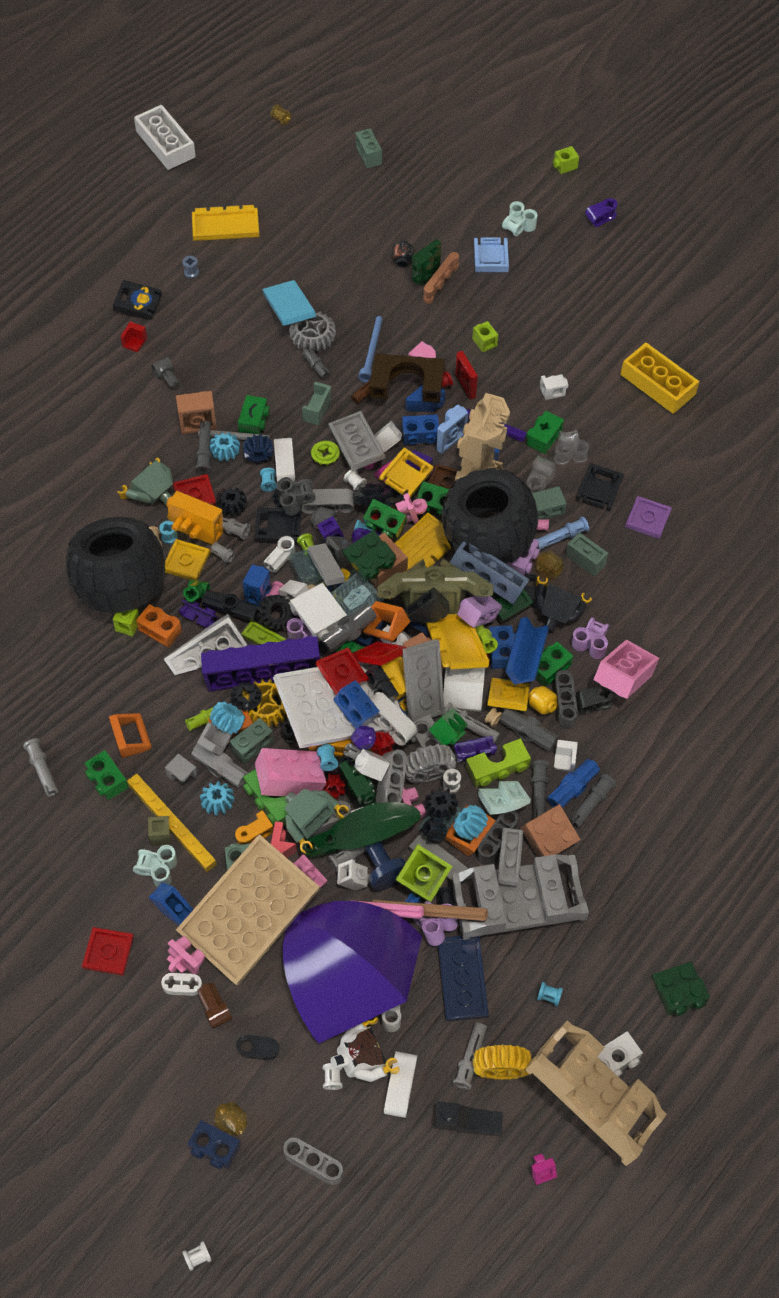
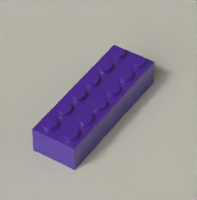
[201,636,321,692]

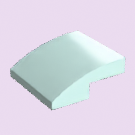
[478,781,531,814]

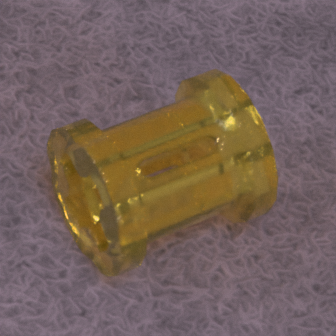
[270,104,291,125]

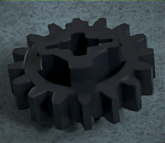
[353,483,393,507]

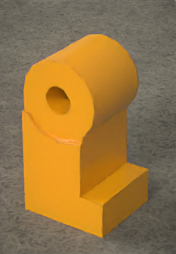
[235,810,274,845]

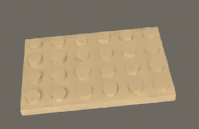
[176,834,321,986]

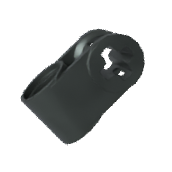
[575,686,614,714]

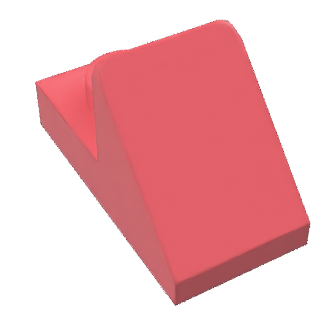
[271,821,297,858]

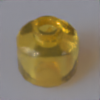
[536,550,564,578]
[214,1102,247,1136]

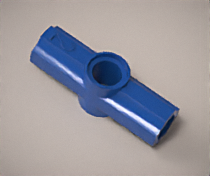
[547,759,600,809]

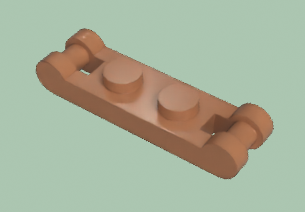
[423,252,459,304]

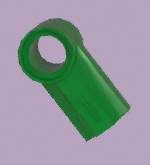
[183,579,210,602]

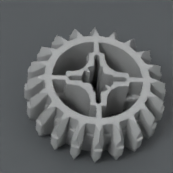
[289,311,336,352]
[405,744,456,784]

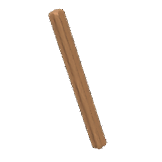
[372,900,489,921]

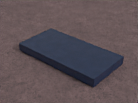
[438,936,489,1022]

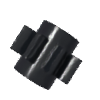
[422,817,447,843]

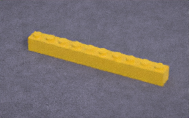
[127,774,217,873]

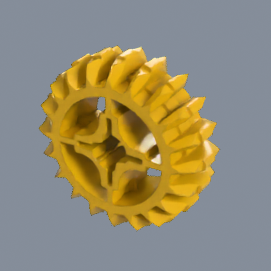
[243,679,288,728]
[473,1044,532,1080]

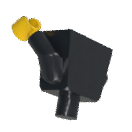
[535,576,592,632]

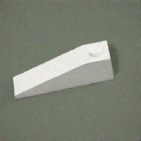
[164,614,247,675]

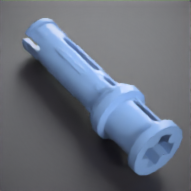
[535,516,589,550]

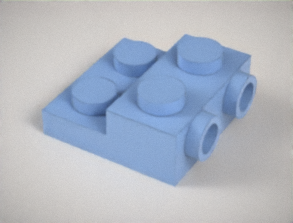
[437,405,468,454]

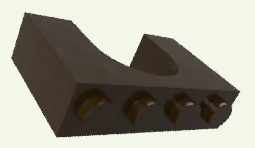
[369,353,446,403]

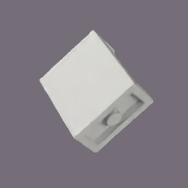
[290,583,347,642]

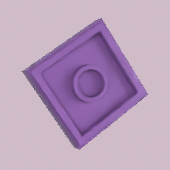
[625,496,672,539]

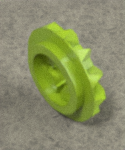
[311,441,340,466]

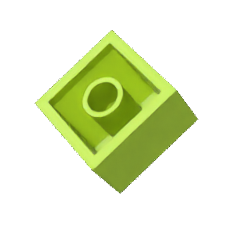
[395,844,453,902]

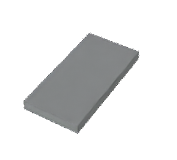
[328,411,385,471]
[403,639,444,722]

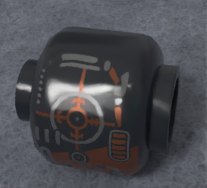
[392,240,414,267]

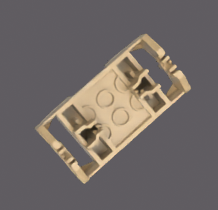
[455,393,510,481]
[525,1020,666,1166]

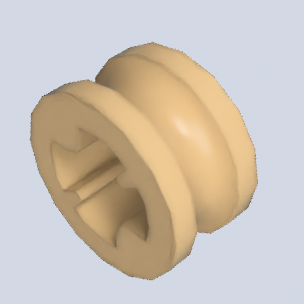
[484,708,503,727]

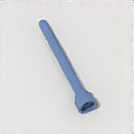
[358,316,383,383]

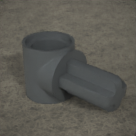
[151,357,179,388]

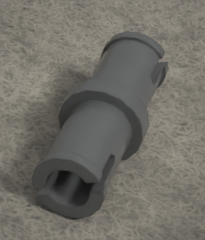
[303,348,331,380]

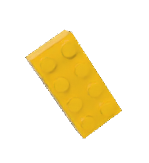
[620,343,699,414]

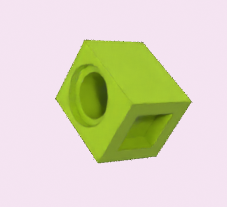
[553,146,579,174]
[472,321,498,352]
[113,609,139,636]

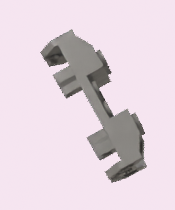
[452,854,589,940]

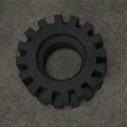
[257,595,293,629]

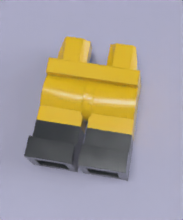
[366,656,406,702]

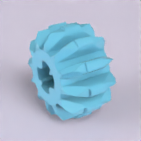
[209,432,240,462]
[210,701,245,734]
[200,781,235,816]
[453,804,488,840]

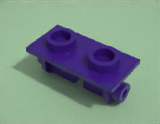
[179,599,220,628]
[454,735,497,763]

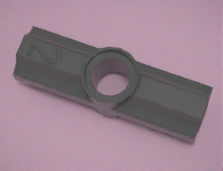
[321,604,377,653]
[500,708,559,752]

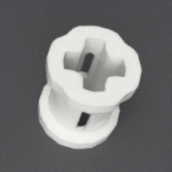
[343,470,367,490]
[443,769,461,793]
[323,1063,343,1090]
[183,1241,212,1271]

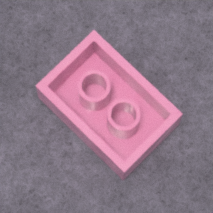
[594,640,659,699]
[255,748,326,796]

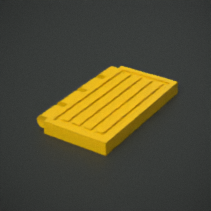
[192,205,259,241]
[395,513,452,572]
[425,614,489,669]

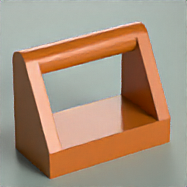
[363,601,410,641]
[109,713,152,758]
[444,805,495,857]

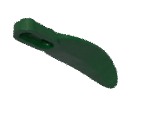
[303,802,421,859]

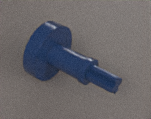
[365,841,406,891]

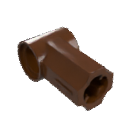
[197,982,232,1029]

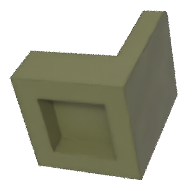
[148,816,171,846]

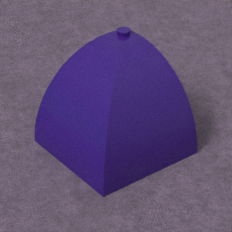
[283,901,422,1043]

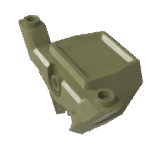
[377,559,494,626]

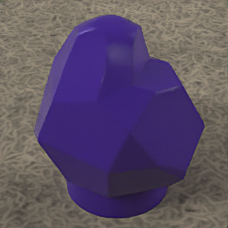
[351,726,377,750]

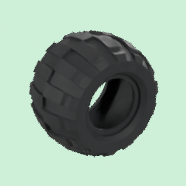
[442,468,539,564]
[66,517,165,613]

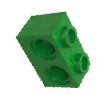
[417,481,449,515]
[363,499,408,539]
[535,642,574,687]
[428,707,468,745]
[84,750,128,800]

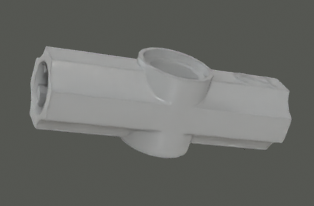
[191,743,248,788]

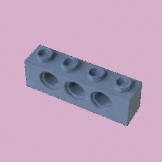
[450,541,529,604]

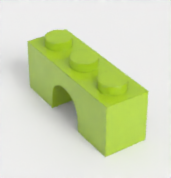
[465,738,531,788]

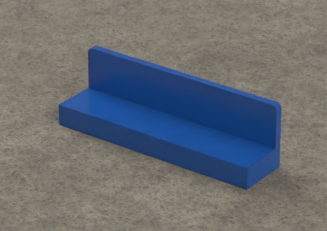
[506,617,549,685]

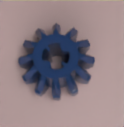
[243,434,273,463]

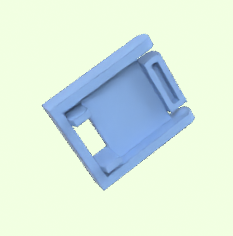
[474,238,509,272]

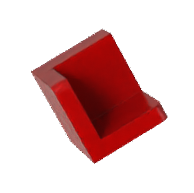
[121,321,147,352]

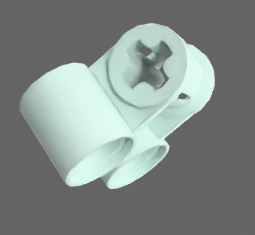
[502,201,537,236]
[133,845,177,887]

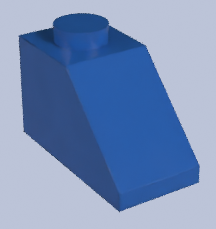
[405,385,445,412]
[148,883,194,926]

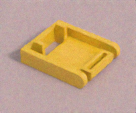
[379,448,434,498]

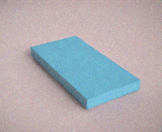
[263,280,316,326]

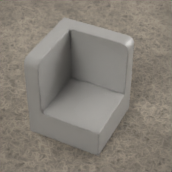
[197,722,232,755]
[165,754,198,782]

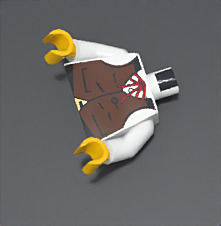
[331,1017,400,1082]

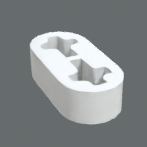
[161,973,202,996]

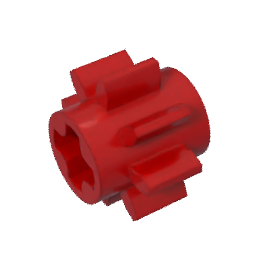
[371,731,395,756]
[322,774,345,799]

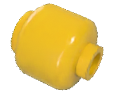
[528,686,558,715]

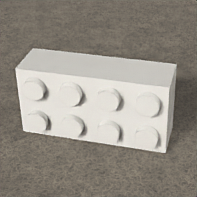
[134,105,196,170]

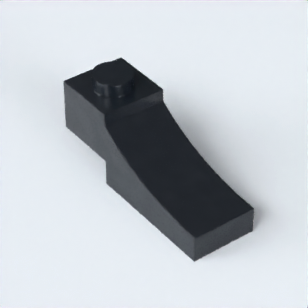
[435,1101,503,1136]

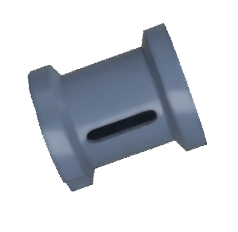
[182,256,199,278]

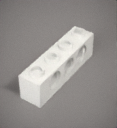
[598,1031,643,1077]

